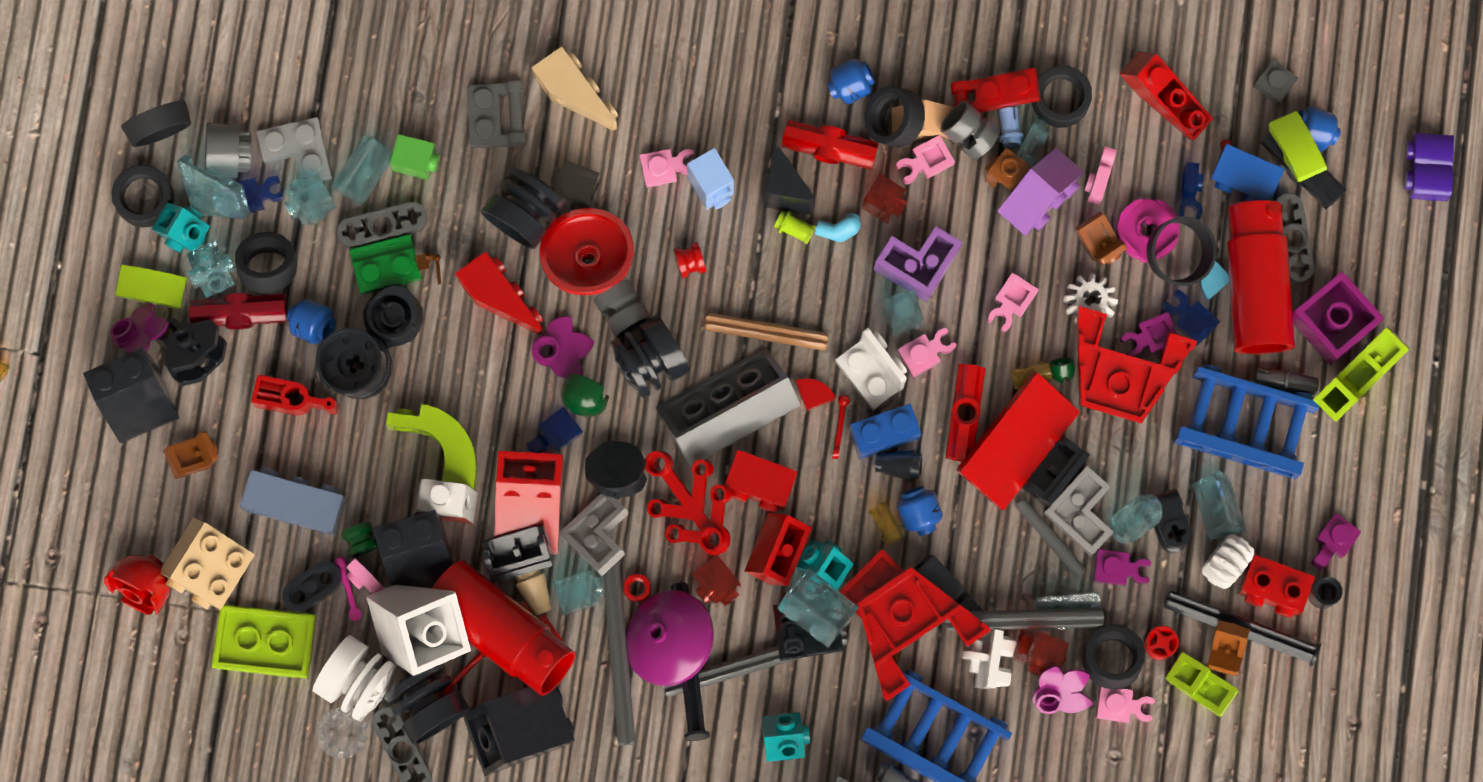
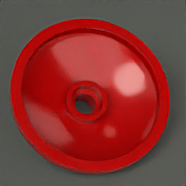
[539,208,634,295]

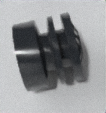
[480,167,565,249]
[610,314,690,399]
[316,328,393,399]
[384,663,471,745]

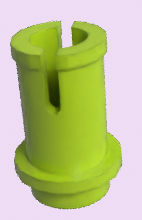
[774,211,816,244]

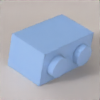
[687,148,734,210]

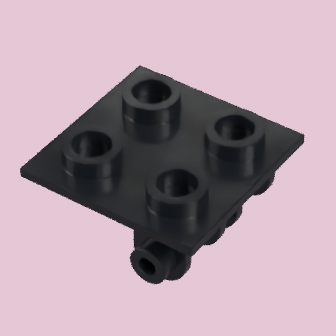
[773,592,844,661]

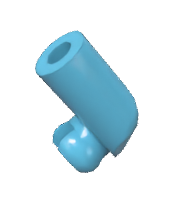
[815,213,861,242]

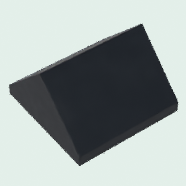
[765,146,815,215]

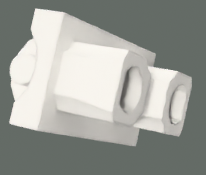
[961,629,1016,689]

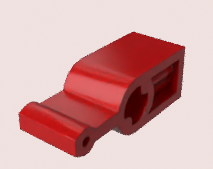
[251,374,340,416]

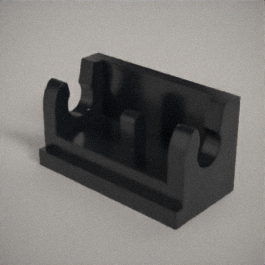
[1022,437,1090,508]
[482,523,555,583]

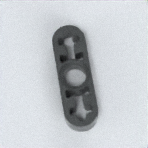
[1276,193,1314,285]
[337,202,428,249]
[372,707,432,782]

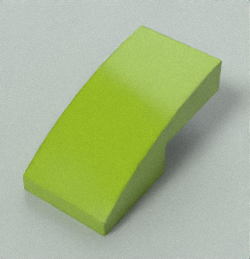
[1268,111,1327,182]
[114,265,187,309]
[1165,652,1239,718]

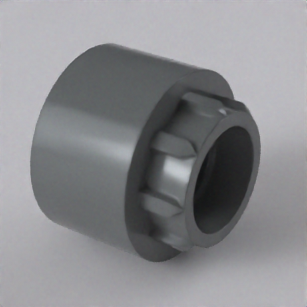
[205,123,251,178]

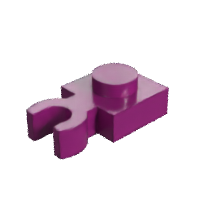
[1120,312,1178,357]
[1093,549,1152,586]

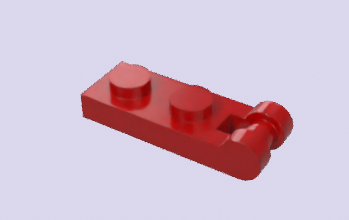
[950,68,1041,113]

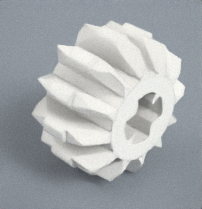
[1063,273,1118,324]
[1202,534,1254,589]

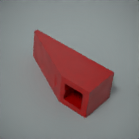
[1119,51,1213,141]
[455,251,544,335]

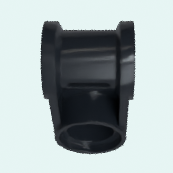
[1144,488,1191,553]

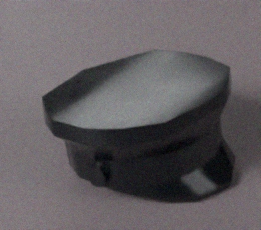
[363,285,423,348]
[585,441,647,499]

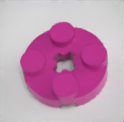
[1116,198,1180,263]

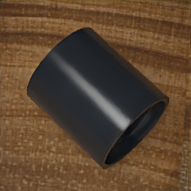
[1308,577,1343,609]

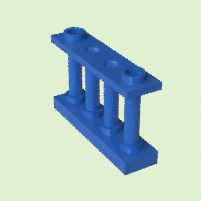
[1174,364,1320,480]
[860,669,1012,782]

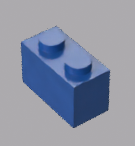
[1210,144,1285,201]
[849,404,921,460]

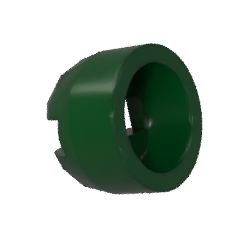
[1049,358,1075,383]

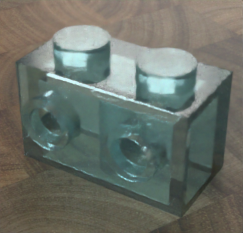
[777,569,859,648]

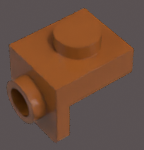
[985,148,1030,191]
[1074,212,1127,265]
[163,431,218,479]
[1207,620,1250,676]

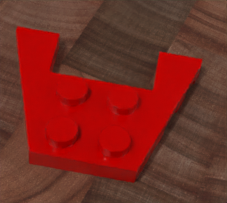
[1076,306,1197,424]
[857,567,991,702]

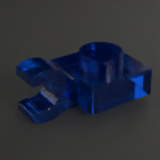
[1177,162,1204,220]
[526,406,583,453]

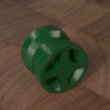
[341,522,378,558]

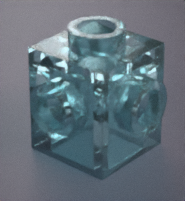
[284,174,336,225]
[187,241,236,298]

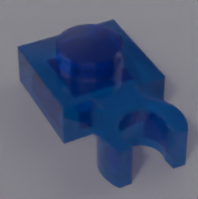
[225,176,285,218]
[1162,289,1220,346]

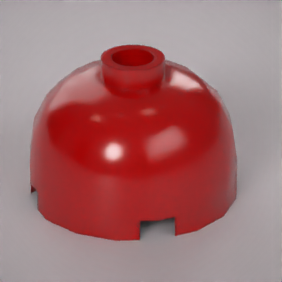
[104,555,170,615]

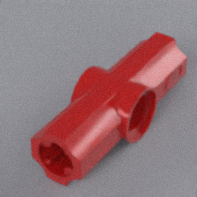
[781,120,879,170]
[945,364,986,462]

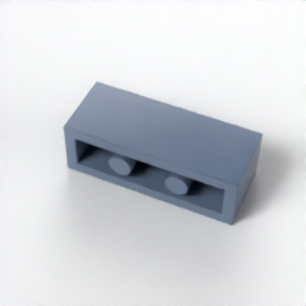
[240,468,346,536]

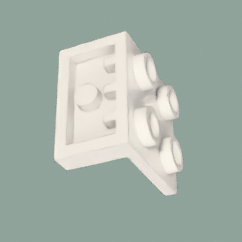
[835,328,907,411]

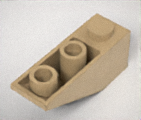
[531,47,618,131]

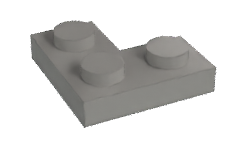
[256,117,332,186]
[1044,466,1113,556]
[559,494,629,576]

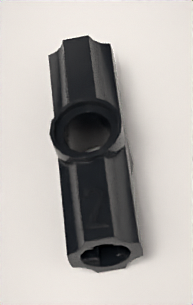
[1260,133,1347,210]

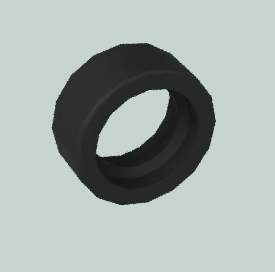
[1032,65,1092,128]
[864,85,925,148]
[111,165,175,228]
[235,232,297,293]
[1082,624,1146,690]

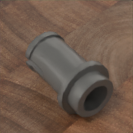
[874,762,918,782]

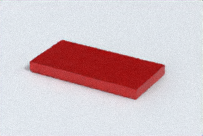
[956,371,1080,511]

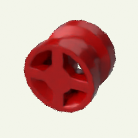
[673,242,706,279]
[1144,626,1179,660]

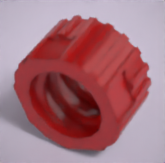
[623,573,652,603]

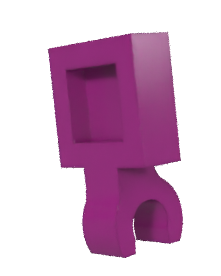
[1311,513,1361,571]

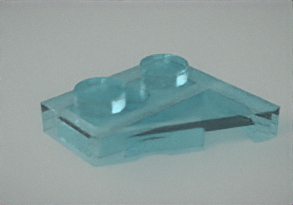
[177,155,250,219]

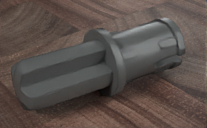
[1254,366,1319,395]

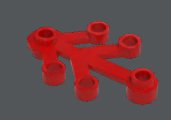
[645,451,732,555]

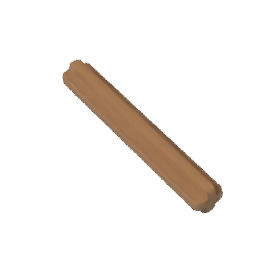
[704,313,829,351]

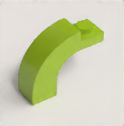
[1313,326,1411,422]
[386,404,478,491]

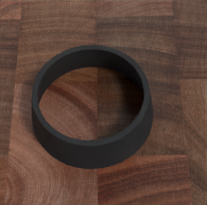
[121,100,191,147]
[1146,216,1217,286]

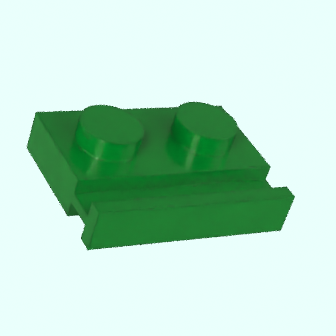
[349,234,422,295]

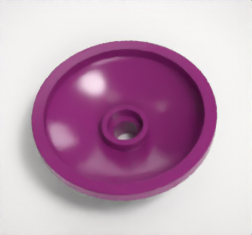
[626,590,714,686]

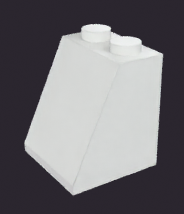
[366,585,471,676]

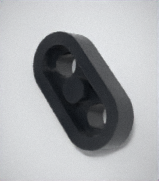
[282,561,342,613]

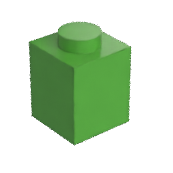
[390,134,440,180]

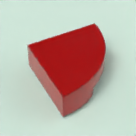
[795,378,836,411]

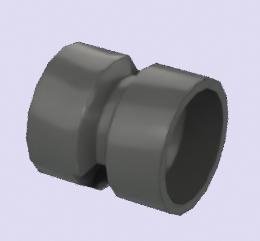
[940,101,1000,160]
[594,279,651,338]

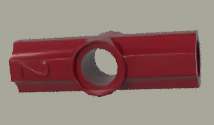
[189,293,288,330]

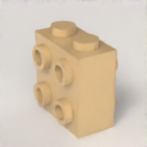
[161,518,255,610]

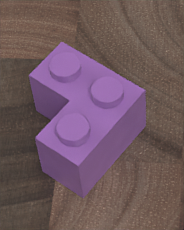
[998,148,1084,236]
[874,226,963,302]

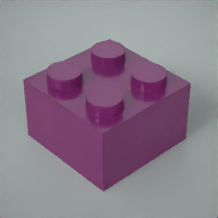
[1293,271,1384,366]

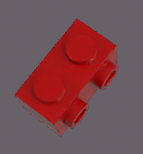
[725,450,798,513]
[744,513,812,586]
[1237,554,1315,618]

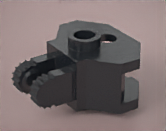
[156,317,227,386]

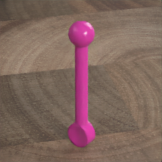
[334,556,362,621]

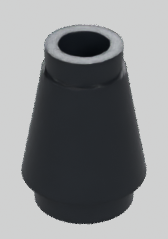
[875,450,923,482]

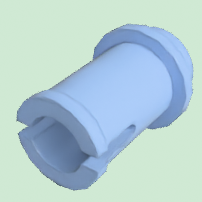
[998,107,1024,149]

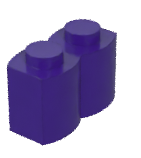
[1404,133,1454,202]

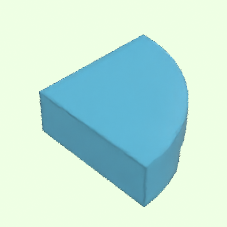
[1200,261,1229,301]

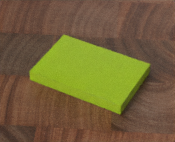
[211,604,317,679]

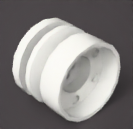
[312,635,397,722]

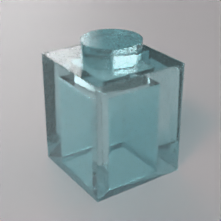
[882,290,924,336]
[553,570,604,616]

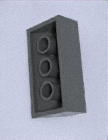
[655,347,800,466]

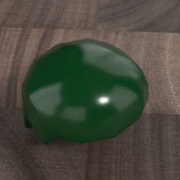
[560,373,609,417]

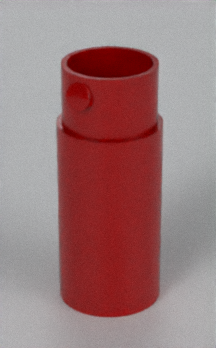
[1227,200,1295,355]
[432,560,576,696]

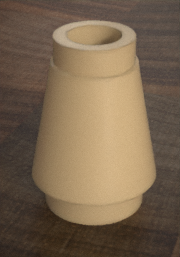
[515,570,552,616]

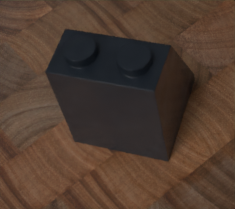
[83,347,179,443]
[373,510,454,589]
[463,687,575,777]

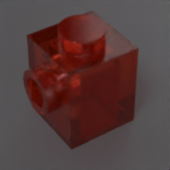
[862,174,908,224]
[692,555,741,607]
[1012,629,1069,676]

